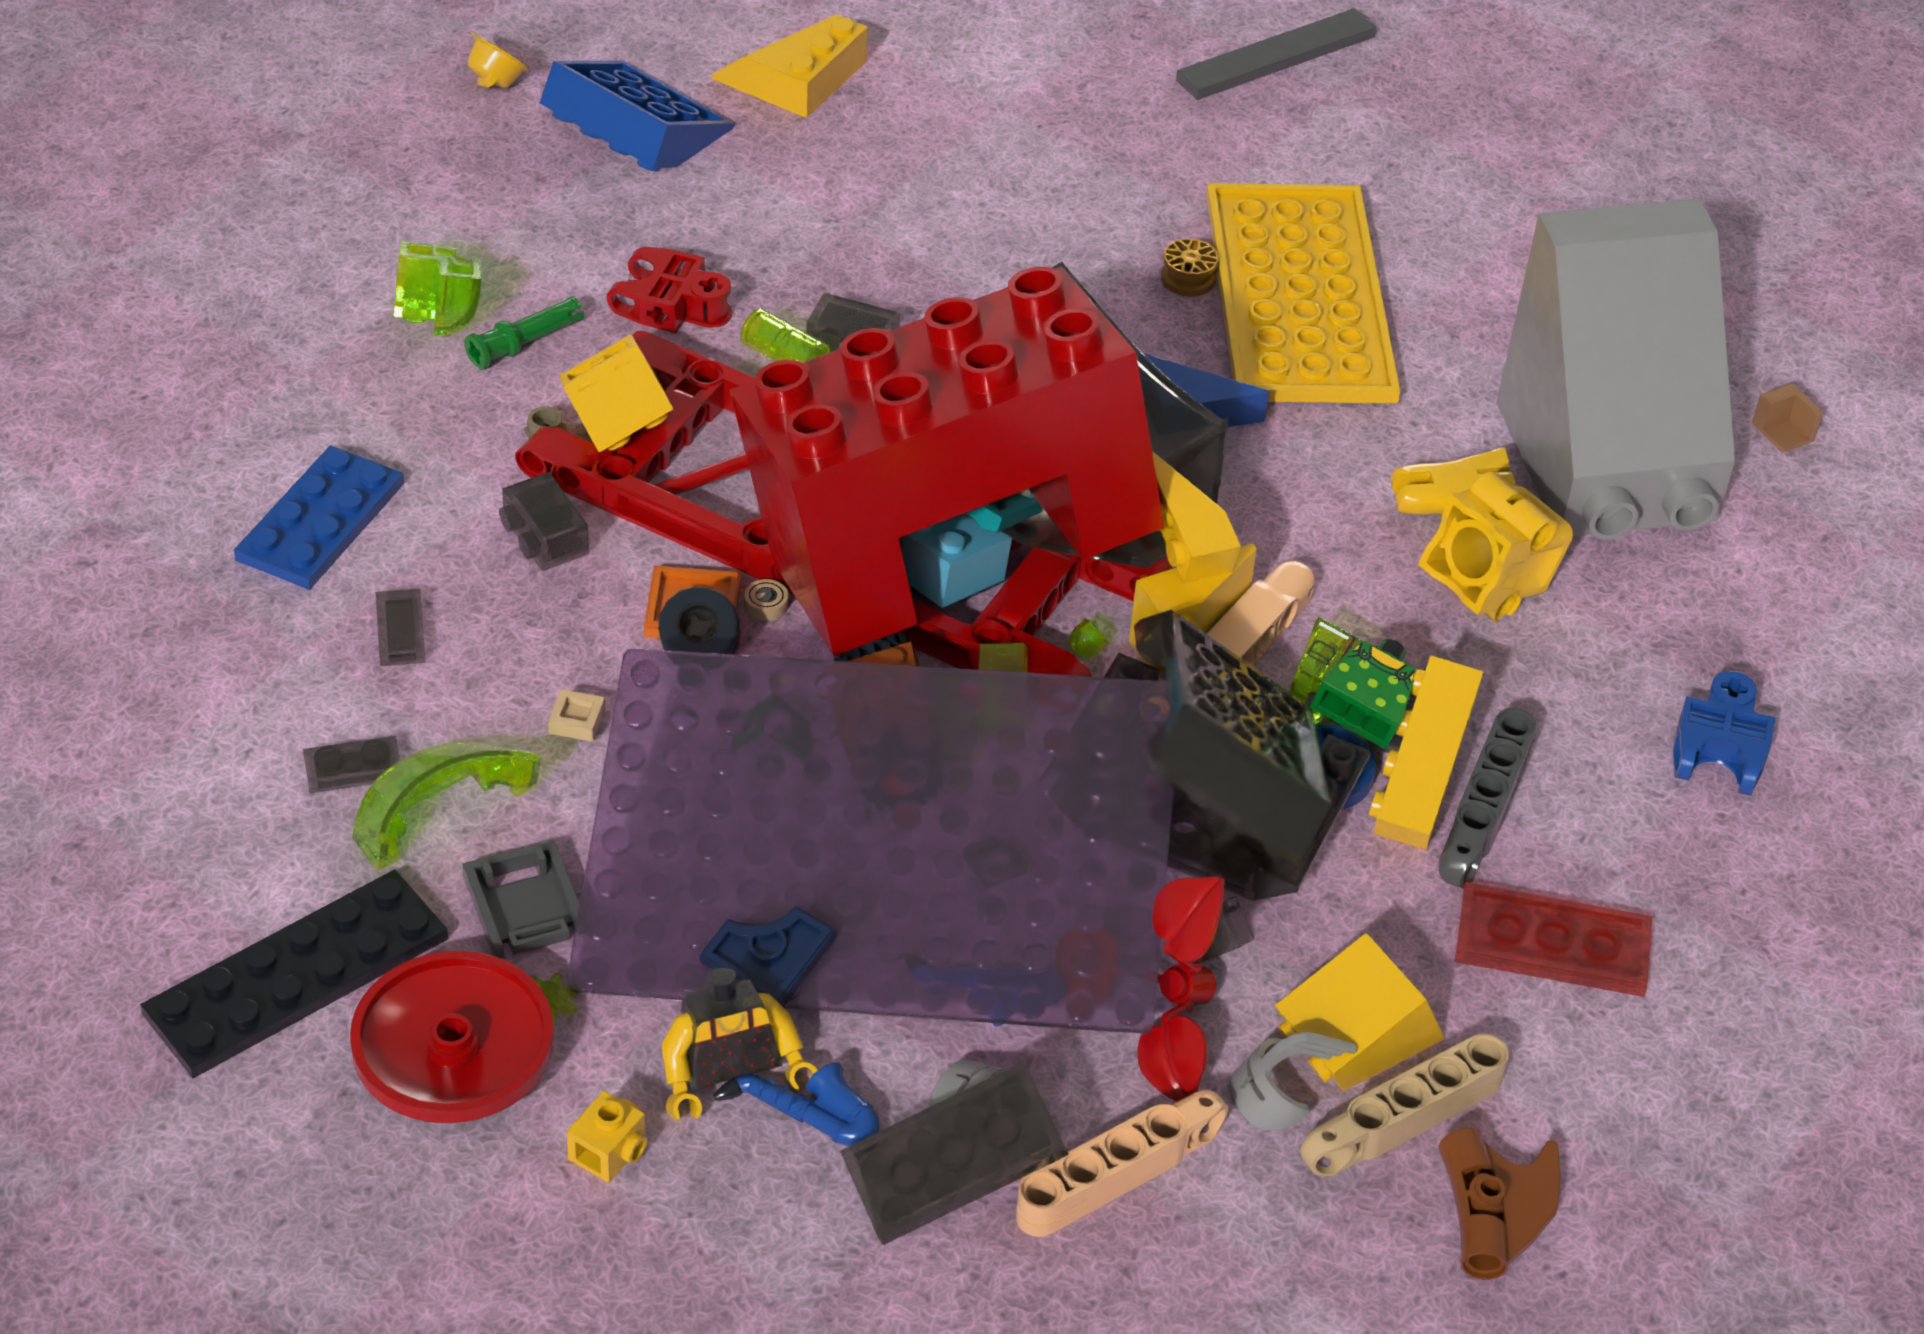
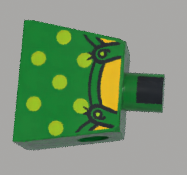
[1309,639,1416,749]

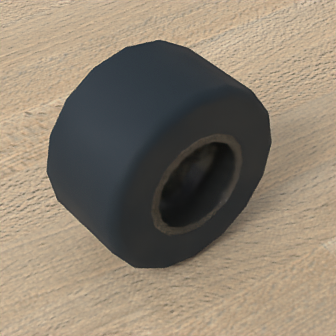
[658,586,741,673]

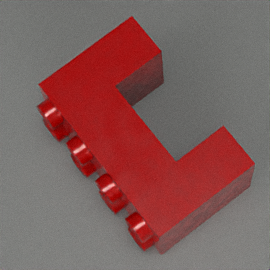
[729,267,1164,656]

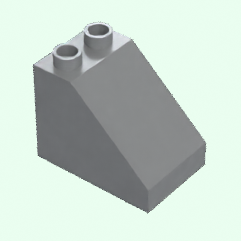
[1497,199,1735,540]

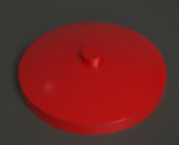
[350,951,554,1123]

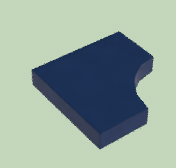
[699,906,837,1007]

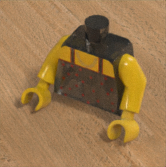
[661,967,818,1121]

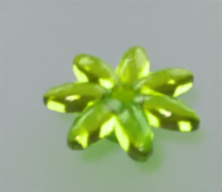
[530,973,580,1025]

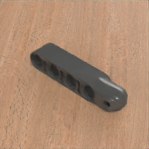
[1438,708,1536,888]

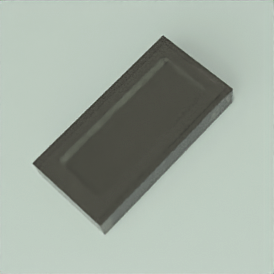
[376,589,426,666]

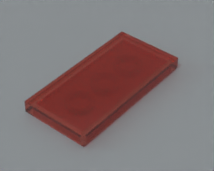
[1454,882,1652,997]

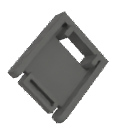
[462,840,588,958]

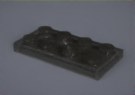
[840,1061,1069,1245]

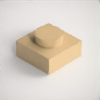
[548,689,605,742]

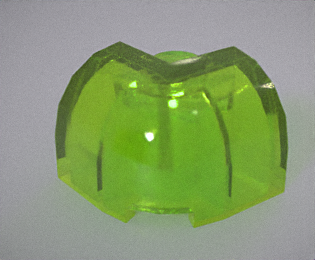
[393,240,482,336]

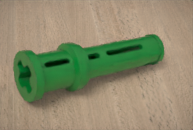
[464,296,584,370]

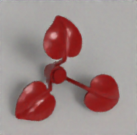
[1054,876,1224,1102]

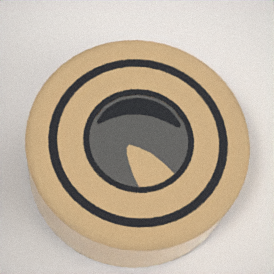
[744,579,788,621]

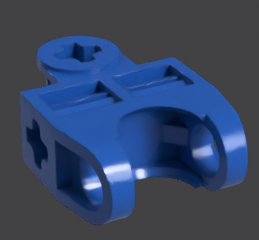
[1673,671,1776,796]

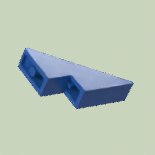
[1136,351,1269,437]

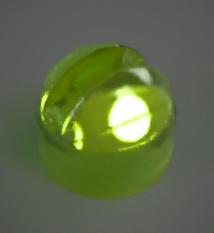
[1069,618,1109,657]

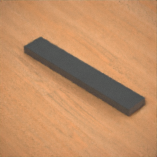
[1176,8,1376,100]

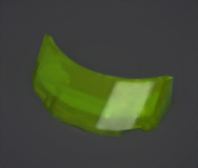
[352,742,541,871]

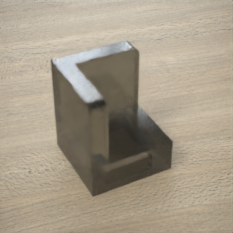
[1195,896,1254,963]

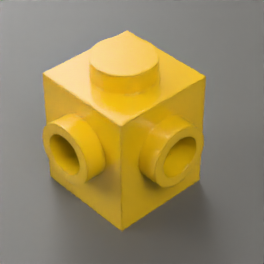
[567,1090,647,1183]

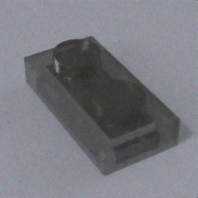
[303,736,403,793]

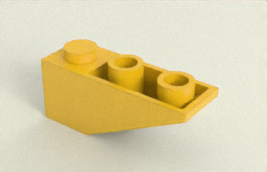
[1152,451,1241,583]

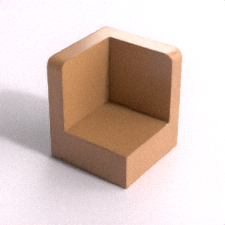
[1752,383,1823,452]

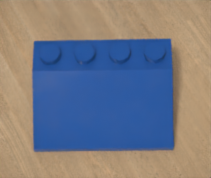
[540,60,736,172]

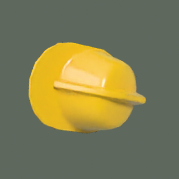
[467,31,529,88]

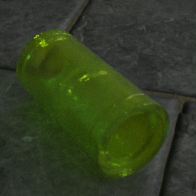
[740,308,830,363]

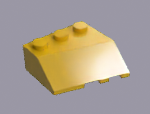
[712,14,868,118]

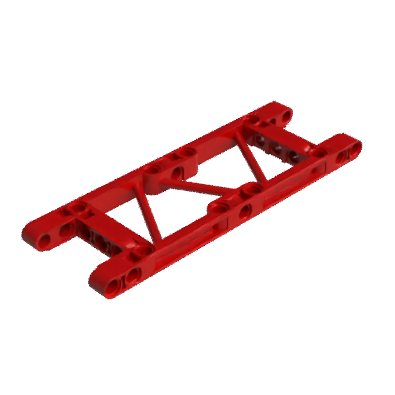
[515,330,1176,714]

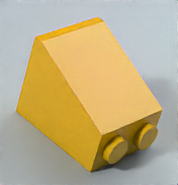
[1274,933,1445,1091]

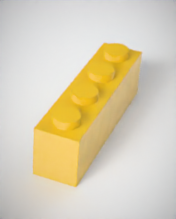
[1368,655,1484,850]

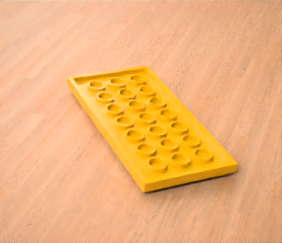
[1206,183,1400,403]

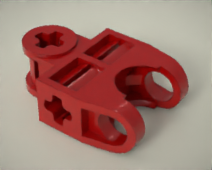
[606,247,732,334]

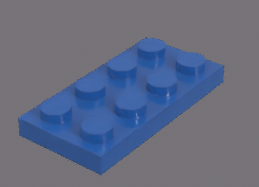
[234,445,404,590]

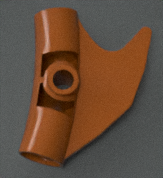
[1438,1127,1561,1280]

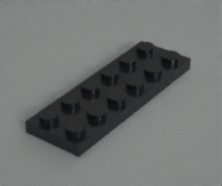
[140,869,448,1079]

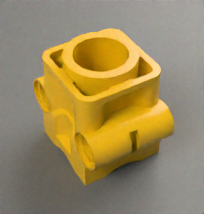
[1417,471,1573,623]

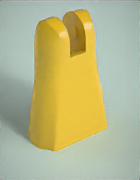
[1390,447,1517,515]

